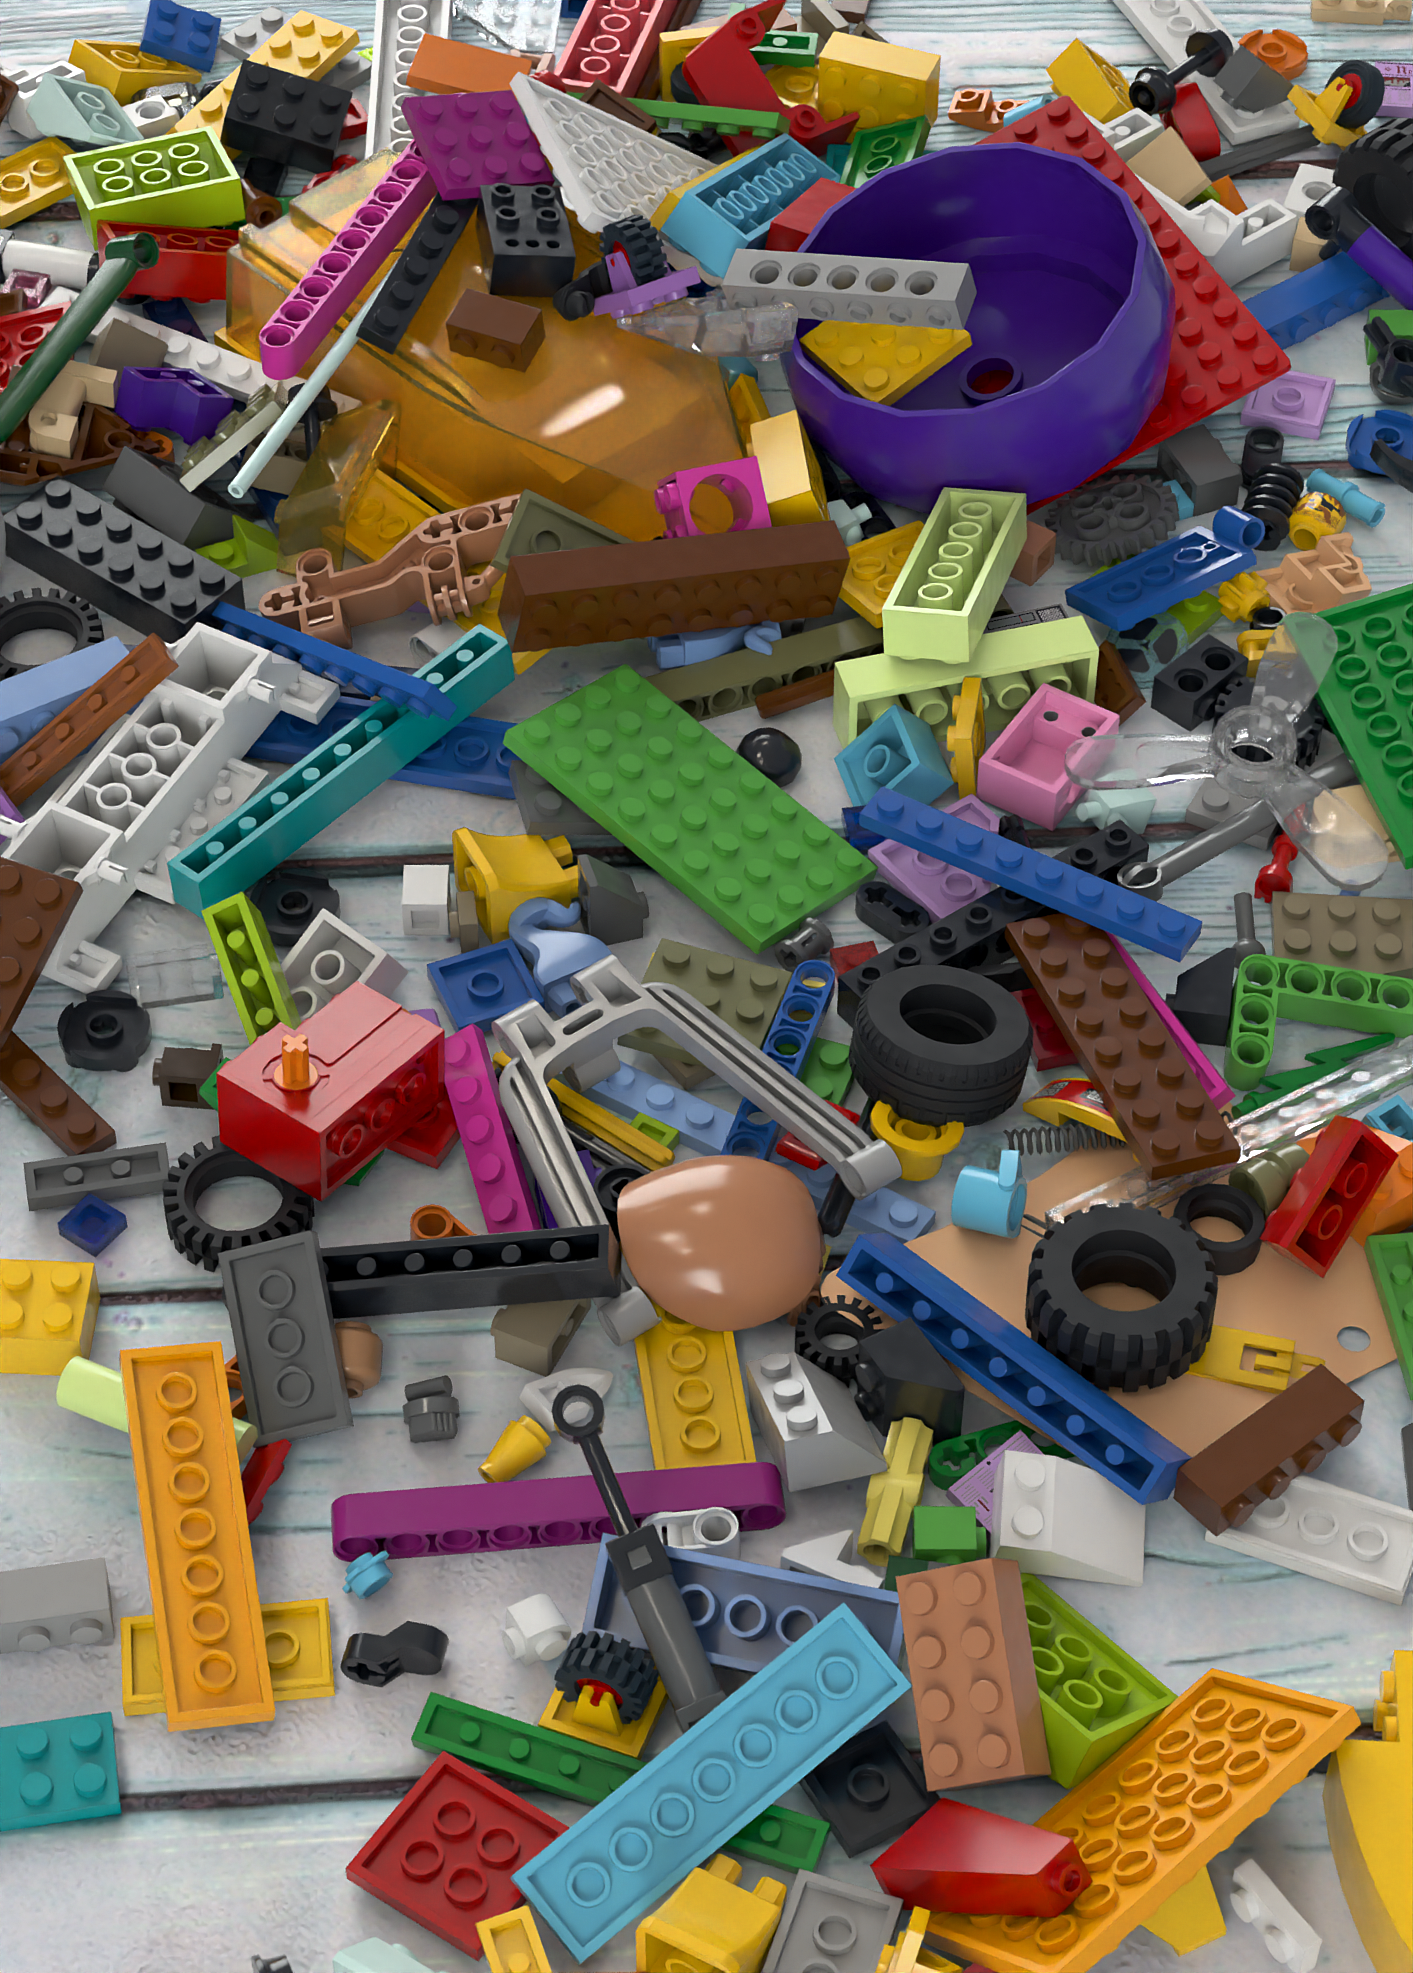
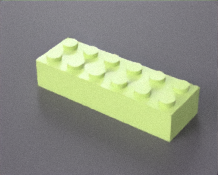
[882,487,1027,664]
[833,615,1099,750]

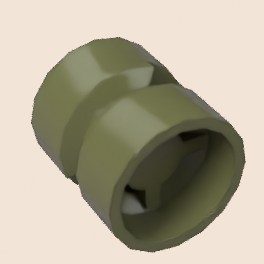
[1228,1143,1310,1223]

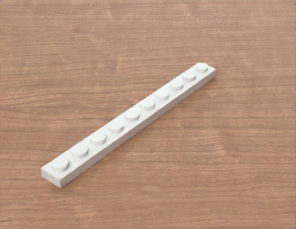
[38,286,365,439]

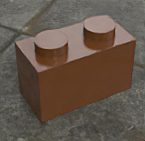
[445,288,546,373]

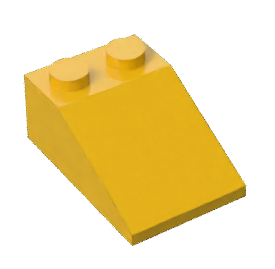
[68,39,202,107]

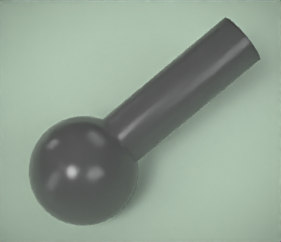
[1232,892,1266,969]

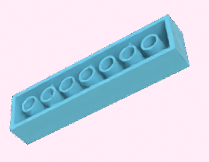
[660,132,841,280]

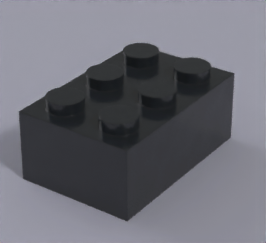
[220,59,353,174]

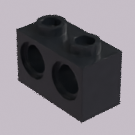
[1151,634,1248,732]

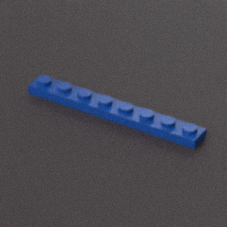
[212,601,458,721]
[859,786,1202,963]

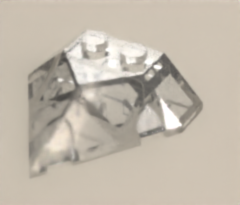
[617,289,799,362]

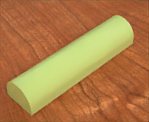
[56,1356,258,1466]

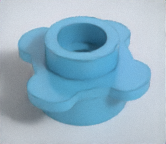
[342,1551,393,1599]

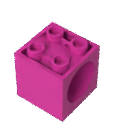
[654,456,772,539]

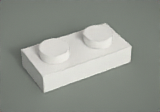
[1229,1858,1322,1973]

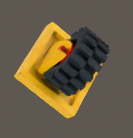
[538,1631,669,1761]

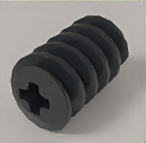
[1241,463,1304,552]

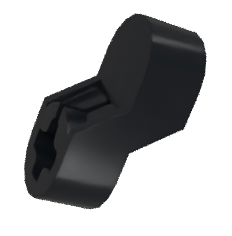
[340,1621,449,1687]

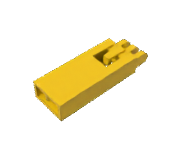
[1185,1324,1326,1395]

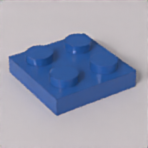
[139,0,221,73]
[427,939,545,1033]

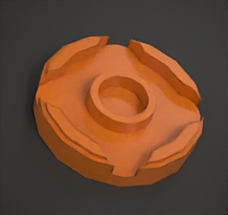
[1238,29,1308,81]

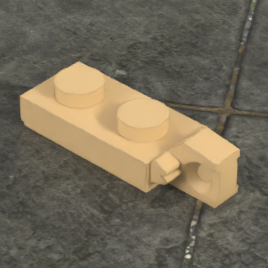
[1311,0,1413,25]

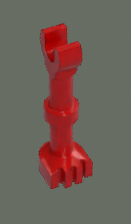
[1254,805,1309,904]

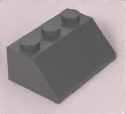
[102,446,255,551]

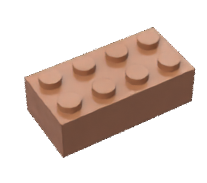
[896,1558,1051,1791]

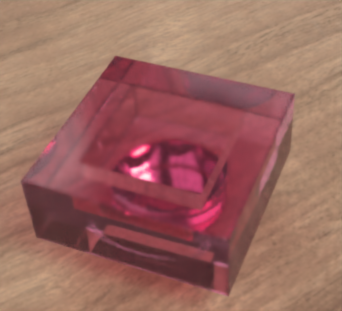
[0,269,52,309]

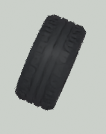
[848,965,1034,1128]

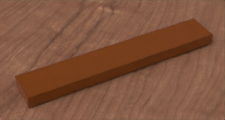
[0,632,179,808]

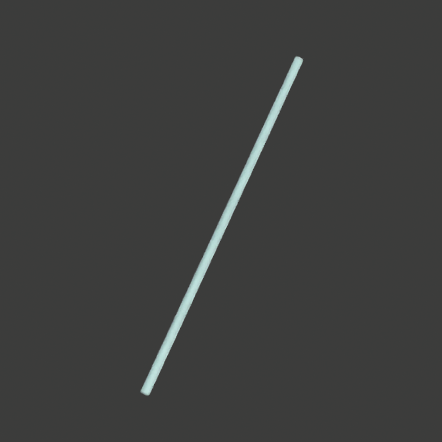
[228,110,525,498]

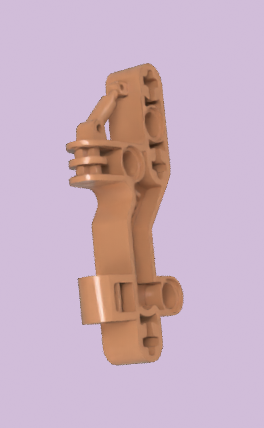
[258,494,521,650]

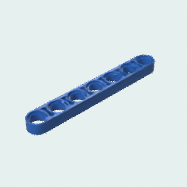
[720,960,835,1161]

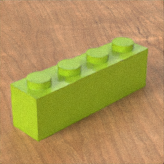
[201,891,301,1046]

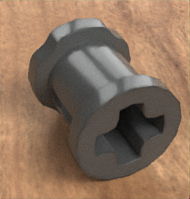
[774,917,834,975]

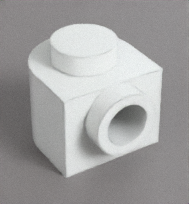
[502,1594,572,1667]

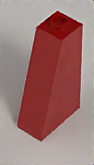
[870,1797,1093,1918]

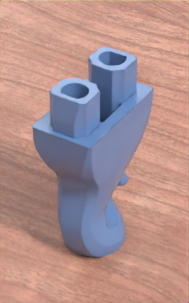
[647,620,782,671]
[508,897,614,1018]

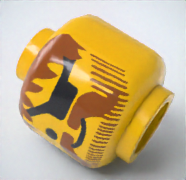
[1288,492,1347,551]

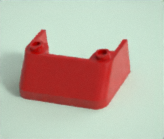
[682,0,860,158]

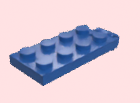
[1065,505,1265,632]

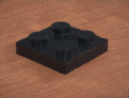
[798,1720,941,1859]

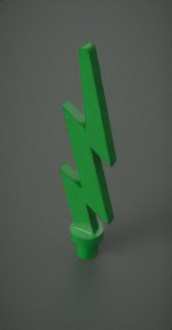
[1231,1033,1396,1123]

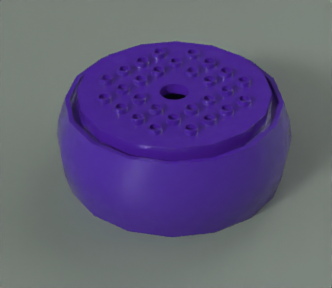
[778,142,1176,515]

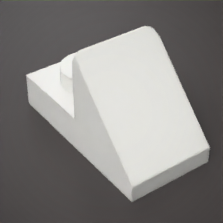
[780,1530,884,1589]

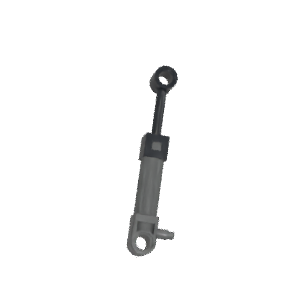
[552,1384,727,1735]

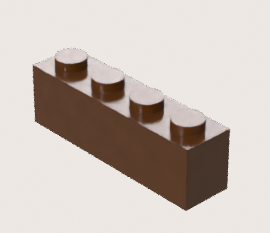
[1173,1364,1365,1537]

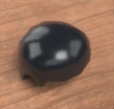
[735,727,802,788]

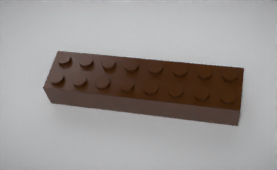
[497,520,850,653]

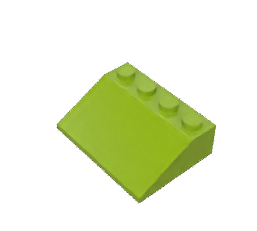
[63,126,245,251]
[1020,1573,1178,1790]

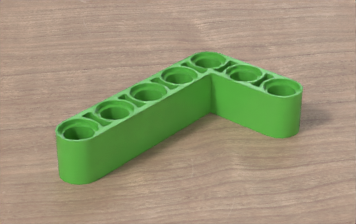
[1223,954,1413,1091]

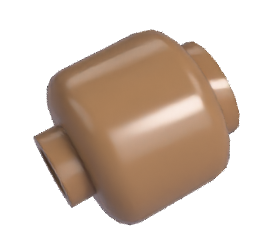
[335,1321,383,1398]

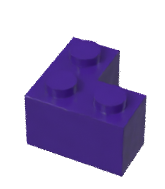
[114,366,234,446]

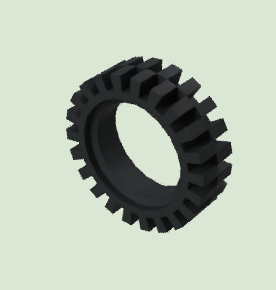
[0,588,105,681]
[163,1135,315,1272]

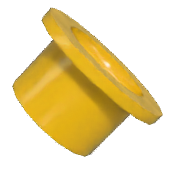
[870,1100,964,1181]

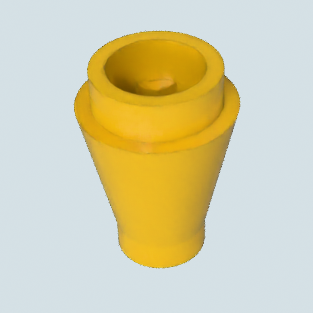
[478,1415,551,1483]

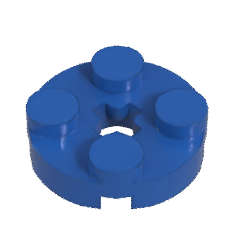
[1345,409,1413,475]

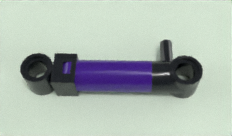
[1305,187,1413,310]

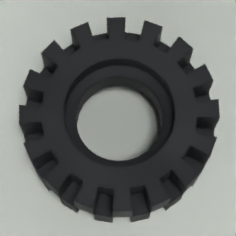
[794,1295,884,1388]

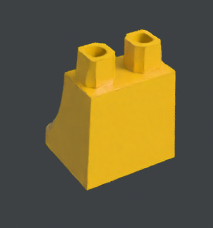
[452,827,578,944]
[636,1853,787,1973]

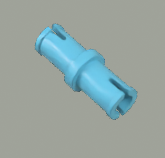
[1306,468,1386,527]

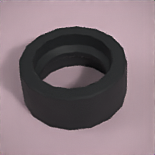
[1173,1183,1265,1276]

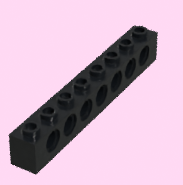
[837,819,1149,1029]

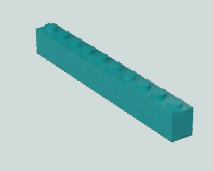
[167,624,515,920]

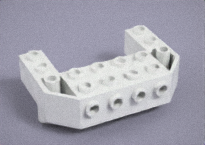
[1083,107,1297,287]

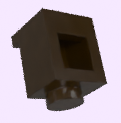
[152,1043,224,1110]

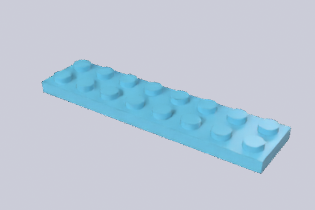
[510,1602,912,1965]

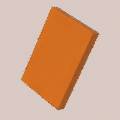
[406,33,532,100]

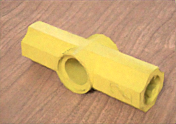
[857,1417,933,1567]

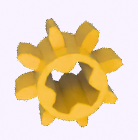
[1218,571,1270,623]

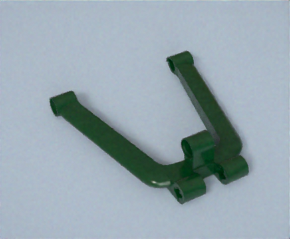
[0,232,159,445]

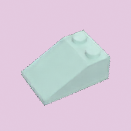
[26,73,145,147]

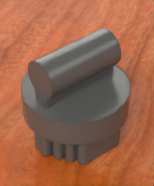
[402,1375,460,1443]

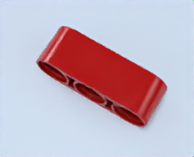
[1159,82,1221,162]

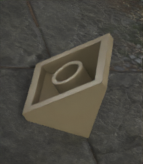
[87,318,169,412]

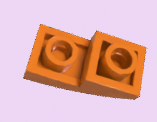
[948,88,1030,133]

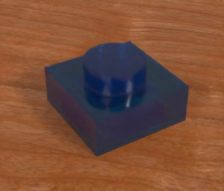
[841,805,889,851]
[57,1193,128,1257]

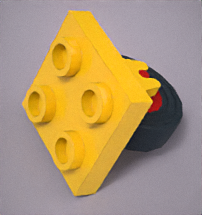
[659,26,720,105]
[1287,60,1385,151]

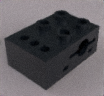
[475,183,576,297]

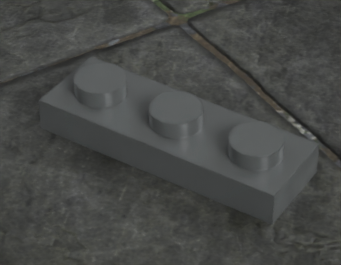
[23,1142,170,1211]

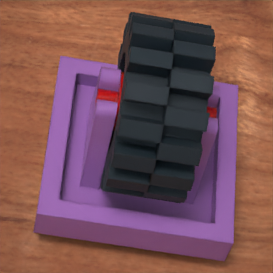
[593,214,701,319]

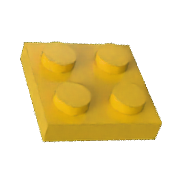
[947,677,987,800]

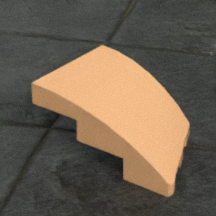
[1248,532,1372,621]

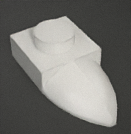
[519,1367,613,1432]

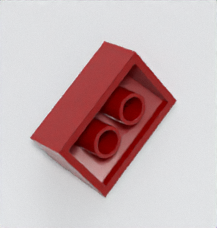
[1259,1115,1398,1278]

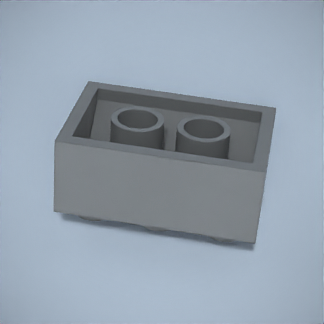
[746,1352,887,1492]

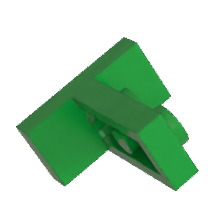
[728,2,819,68]

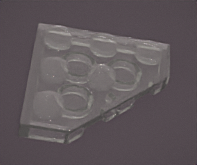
[453,0,561,56]

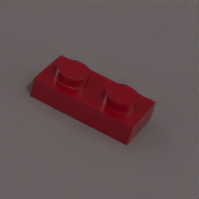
[1010,988,1079,1072]

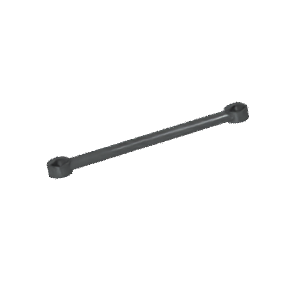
[1117,753,1357,902]

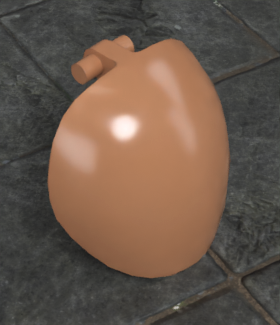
[617,1155,826,1331]

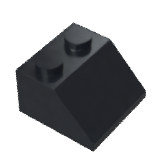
[854,1317,965,1447]

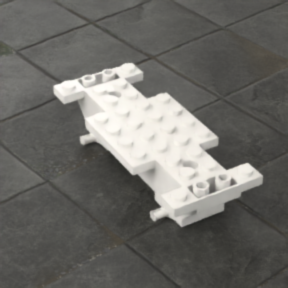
[0,622,340,994]

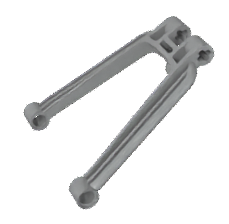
[491,954,902,1347]

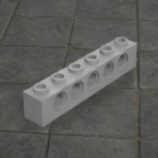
[722,248,977,330]

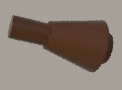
[240,178,282,231]

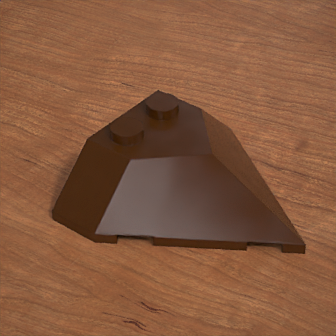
[0,365,161,488]

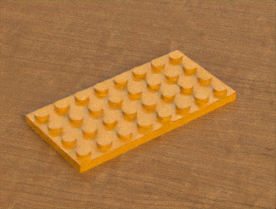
[923,1668,1361,1973]

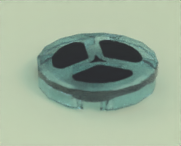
[1105,612,1189,689]

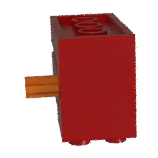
[216,981,445,1202]

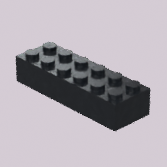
[3,475,246,644]

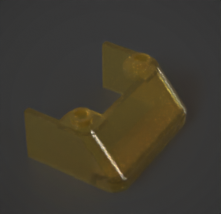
[274,398,402,578]

